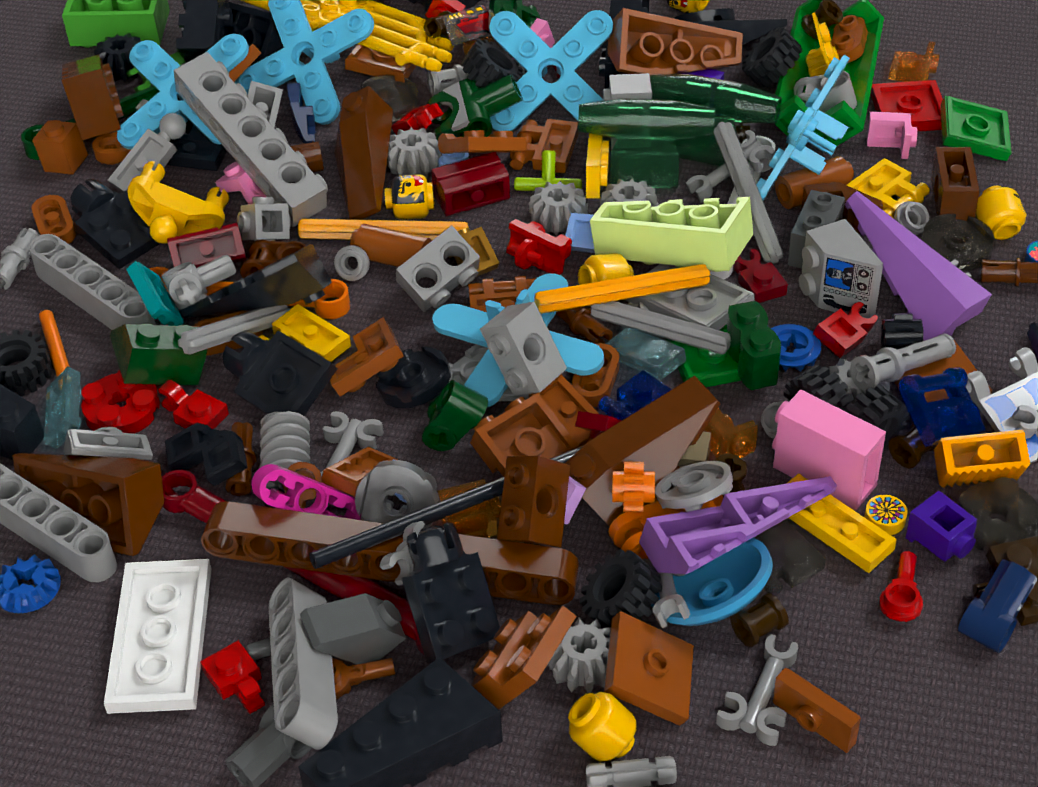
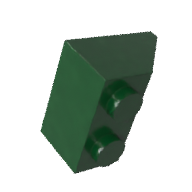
[110,323,208,385]

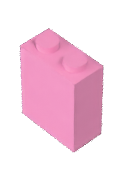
[772,389,886,510]

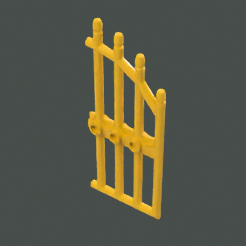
[240,0,454,72]

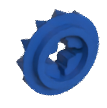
[771,324,821,372]
[0,554,61,613]

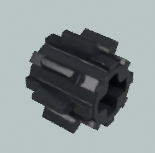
[881,313,924,350]

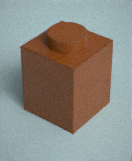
[33,120,88,175]

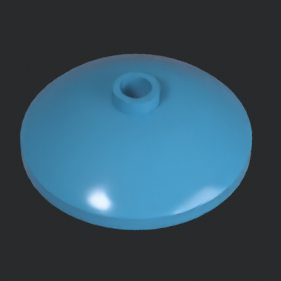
[651,538,773,626]

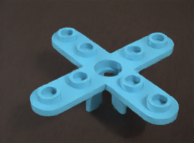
[235,0,374,125]
[490,10,613,131]
[117,34,249,150]
[756,55,850,201]
[432,274,604,407]

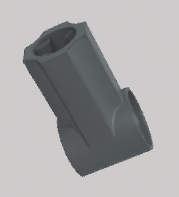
[225,704,312,787]

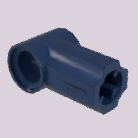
[958,559,1037,653]

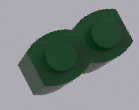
[727,301,781,390]

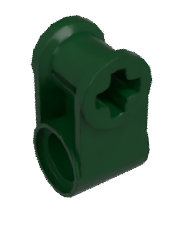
[422,380,488,451]

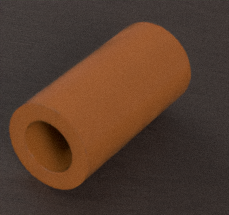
[775,156,854,209]
[350,224,432,267]

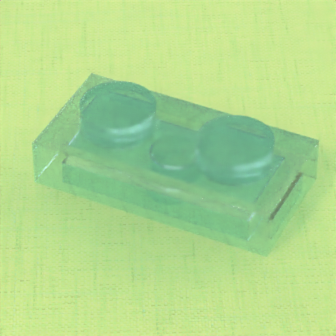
[605,328,686,380]
[44,366,82,449]

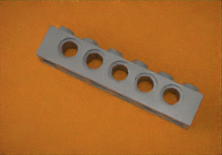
[174,52,328,227]

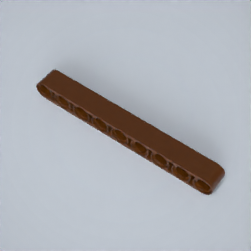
[201,501,579,605]

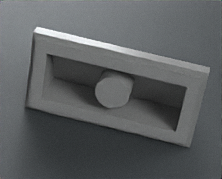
[63,429,153,461]

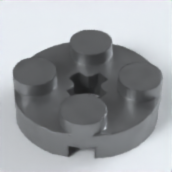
[355,460,439,529]

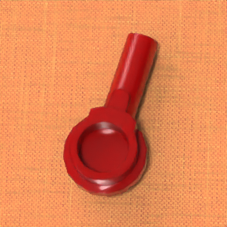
[879,551,923,622]

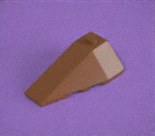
[607,8,743,77]

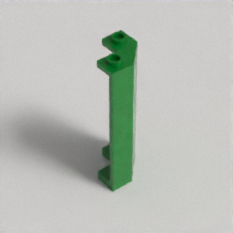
[769,0,884,146]

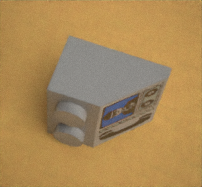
[799,219,883,318]

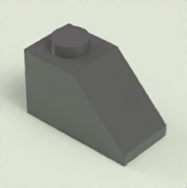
[300,593,407,664]

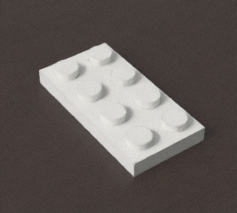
[104,559,212,714]

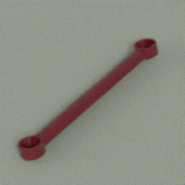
[162,470,424,655]

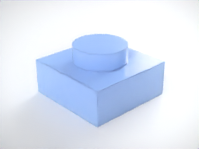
[565,213,595,253]

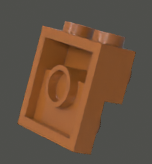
[470,393,580,477]
[472,605,577,710]

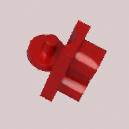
[506,219,572,275]

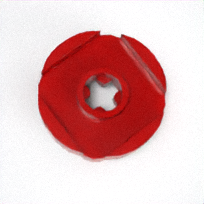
[81,370,160,434]

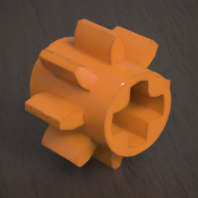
[612,462,655,512]

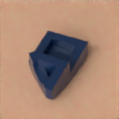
[287,83,316,144]

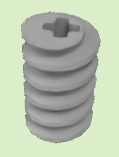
[260,411,310,489]

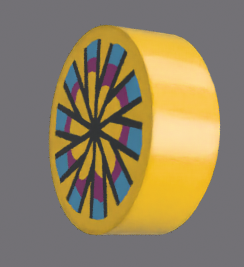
[864,495,908,535]

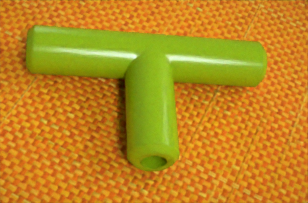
[514,150,582,191]

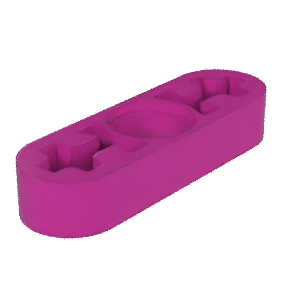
[252,464,362,520]

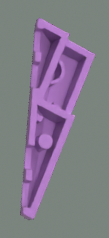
[845,191,992,341]
[639,476,837,574]

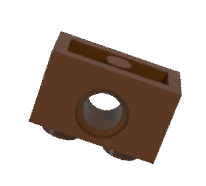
[931,147,979,225]
[497,456,571,548]

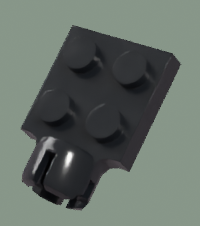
[70,179,161,270]
[222,331,338,416]
[402,523,500,663]

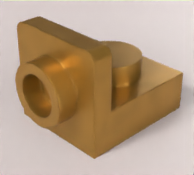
[449,227,499,277]

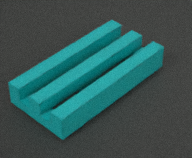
[126,261,183,326]

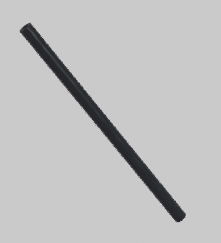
[309,445,584,569]

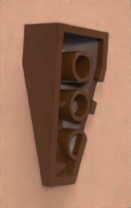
[334,86,393,220]
[565,376,721,532]
[12,453,164,556]

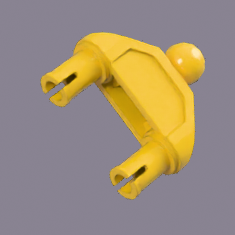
[127,161,229,244]

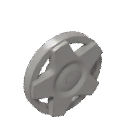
[655,461,733,512]

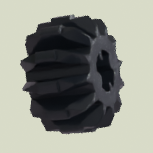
[94,34,141,82]

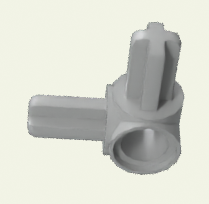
[161,255,236,309]

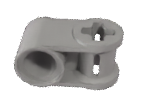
[794,71,857,112]

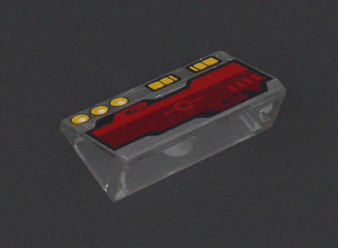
[443,5,491,46]

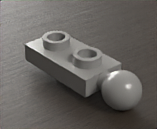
[107,113,186,192]

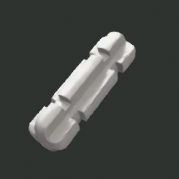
[585,756,677,787]

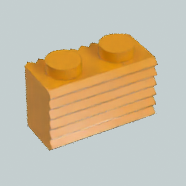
[934,430,1030,488]

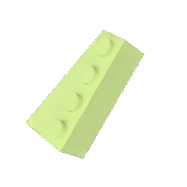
[590,197,753,272]

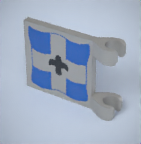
[960,347,1038,464]

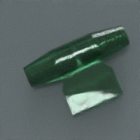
[650,74,782,166]
[578,98,715,188]

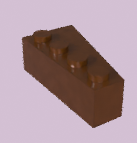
[61,54,124,140]

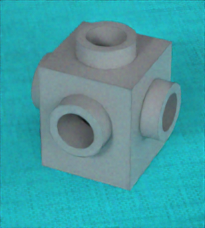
[237,197,291,241]

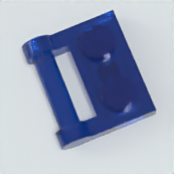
[899,367,986,447]

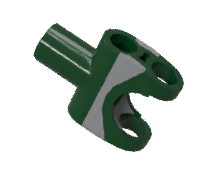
[427,74,523,141]

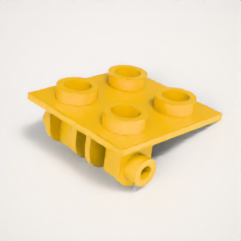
[806,12,840,77]

